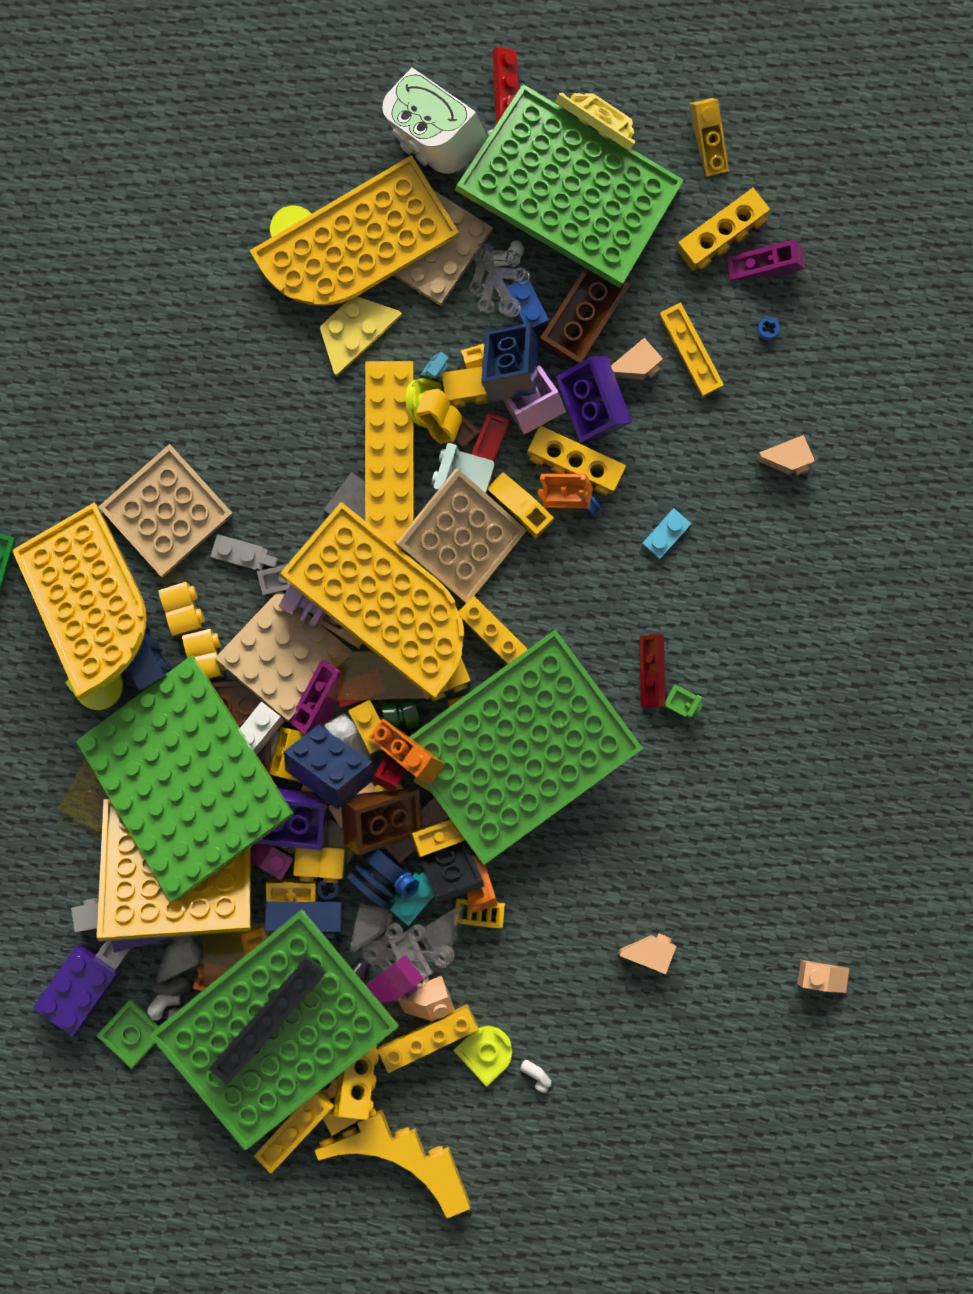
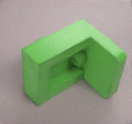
[664,684,703,719]

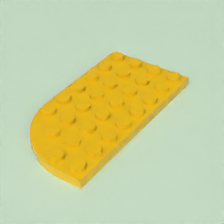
[250,155,460,306]
[12,502,146,700]
[279,502,464,699]

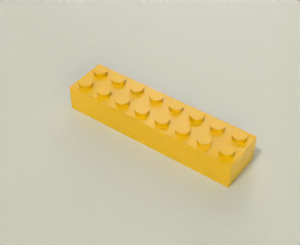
[365,361,414,554]

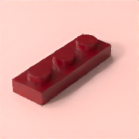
[639,634,665,707]
[372,731,411,792]

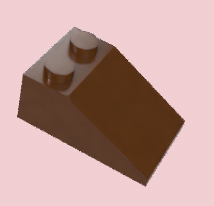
[341,788,421,855]

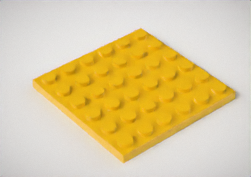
[97,799,251,941]

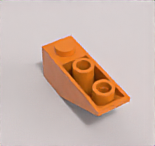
[369,718,445,784]

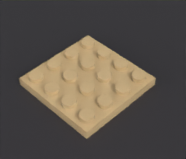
[393,190,493,306]
[99,444,234,578]
[396,469,527,603]
[215,591,352,722]

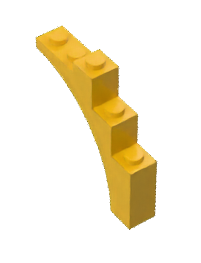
[315,1108,470,1218]

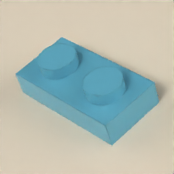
[419,352,449,379]
[642,508,691,560]

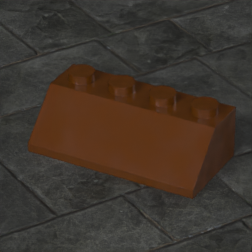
[539,268,630,364]

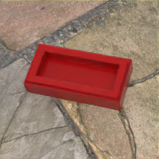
[471,412,510,462]

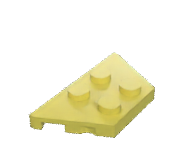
[555,93,635,151]
[320,297,402,376]

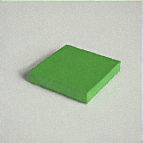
[97,999,160,1069]

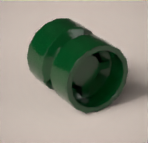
[382,697,421,731]

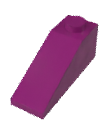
[727,239,806,281]
[289,659,341,734]
[251,844,295,880]
[366,955,423,1003]

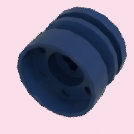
[347,848,412,908]

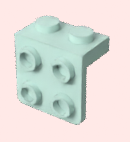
[432,443,495,493]

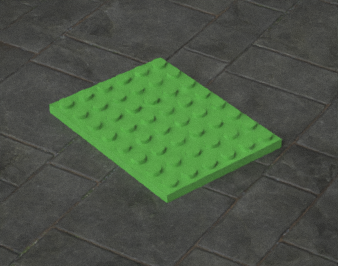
[455,84,684,288]
[410,629,643,865]
[76,656,294,903]
[149,909,398,1150]

